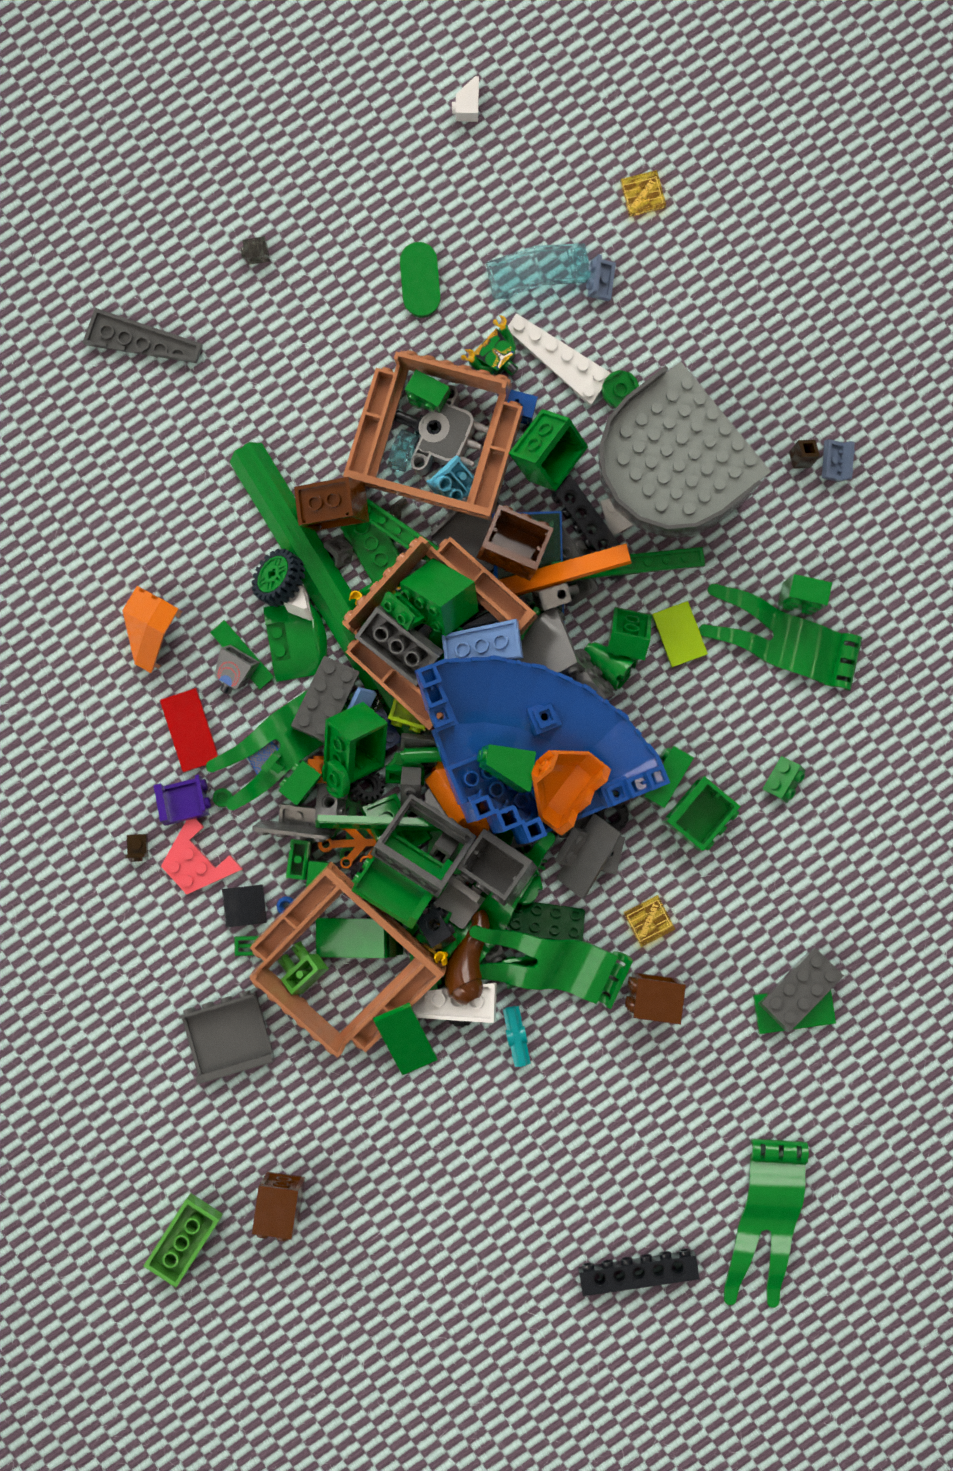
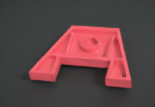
[161,818,243,895]

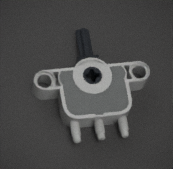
[394,385,489,476]

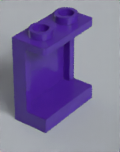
[153,774,211,826]

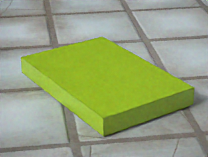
[652,601,708,668]

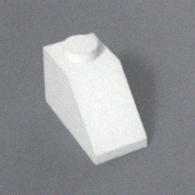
[452,76,479,122]
[283,584,313,620]

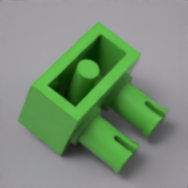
[278,941,329,995]

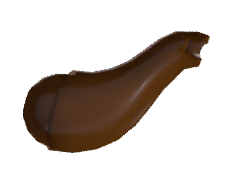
[444,910,490,1005]

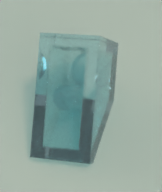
[387,429,419,472]

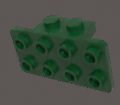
[506,902,585,941]

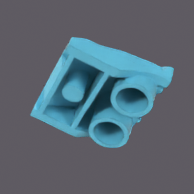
[426,455,474,500]

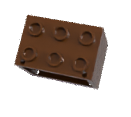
[294,477,369,531]
[476,505,554,581]
[625,972,686,1025]
[252,1171,305,1241]

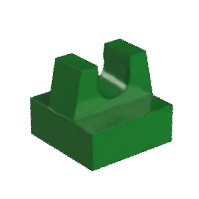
[261,750,286,774]

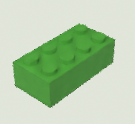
[143,1193,223,1288]

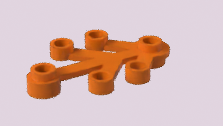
[318,829,377,869]

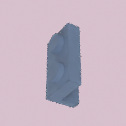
[586,254,616,301]
[822,439,855,482]

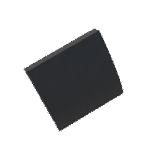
[222,884,267,928]

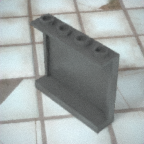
[430,496,505,573]
[517,607,586,677]
[179,990,275,1084]

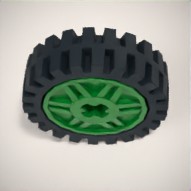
[251,548,305,607]

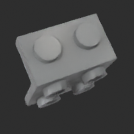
[435,874,486,929]

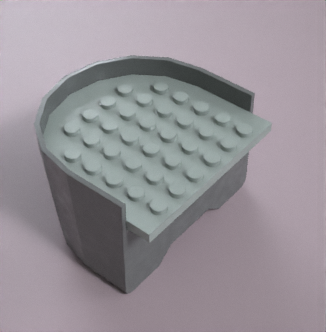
[598,362,771,538]

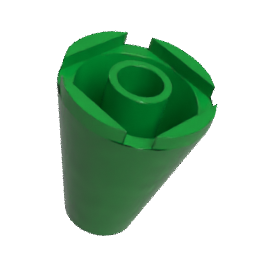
[584,642,638,691]

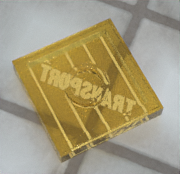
[620,170,666,217]
[623,895,676,947]

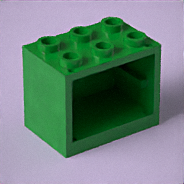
[509,409,588,491]
[400,558,479,636]
[324,702,388,783]
[663,776,741,851]

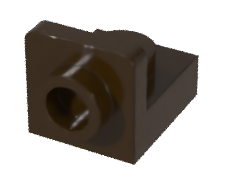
[125,834,148,862]

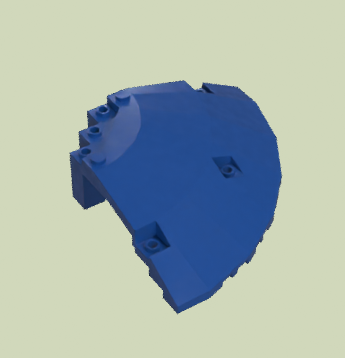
[415,655,670,845]

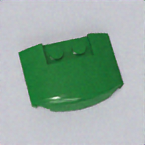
[263,601,327,682]

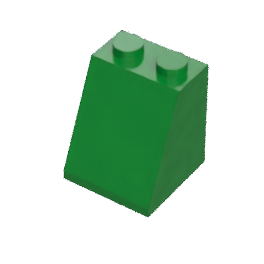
[477,744,536,793]

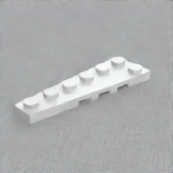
[508,313,610,406]
[412,983,497,1023]

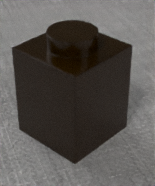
[789,440,820,469]

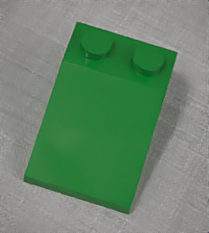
[607,607,652,660]

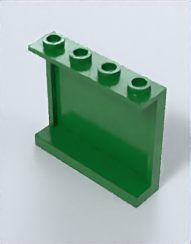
[351,828,453,929]

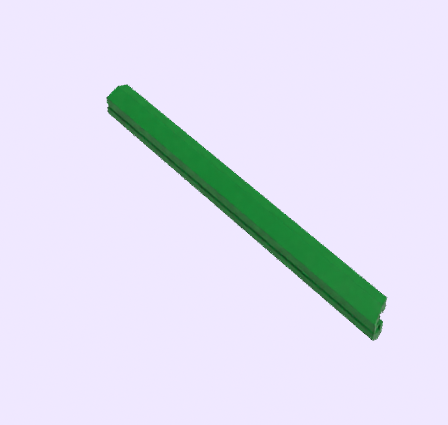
[230,442,423,736]

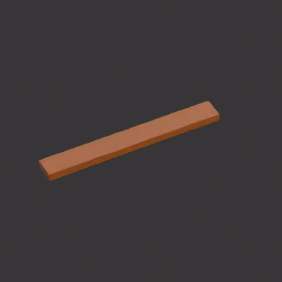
[499,543,632,596]

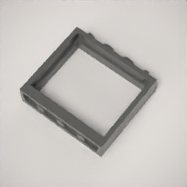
[371,794,477,897]

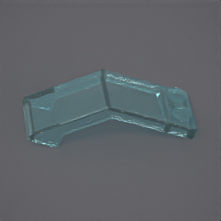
[486,243,591,300]

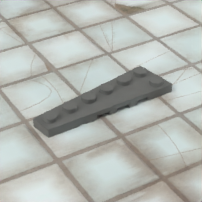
[82,308,203,363]

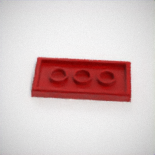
[160,688,219,773]

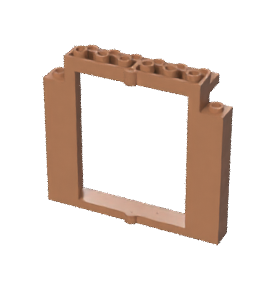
[343,350,524,521]
[342,536,538,732]
[249,862,447,1058]

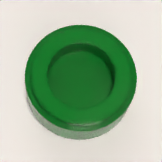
[213,788,233,807]

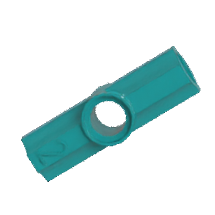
[503,1005,531,1067]

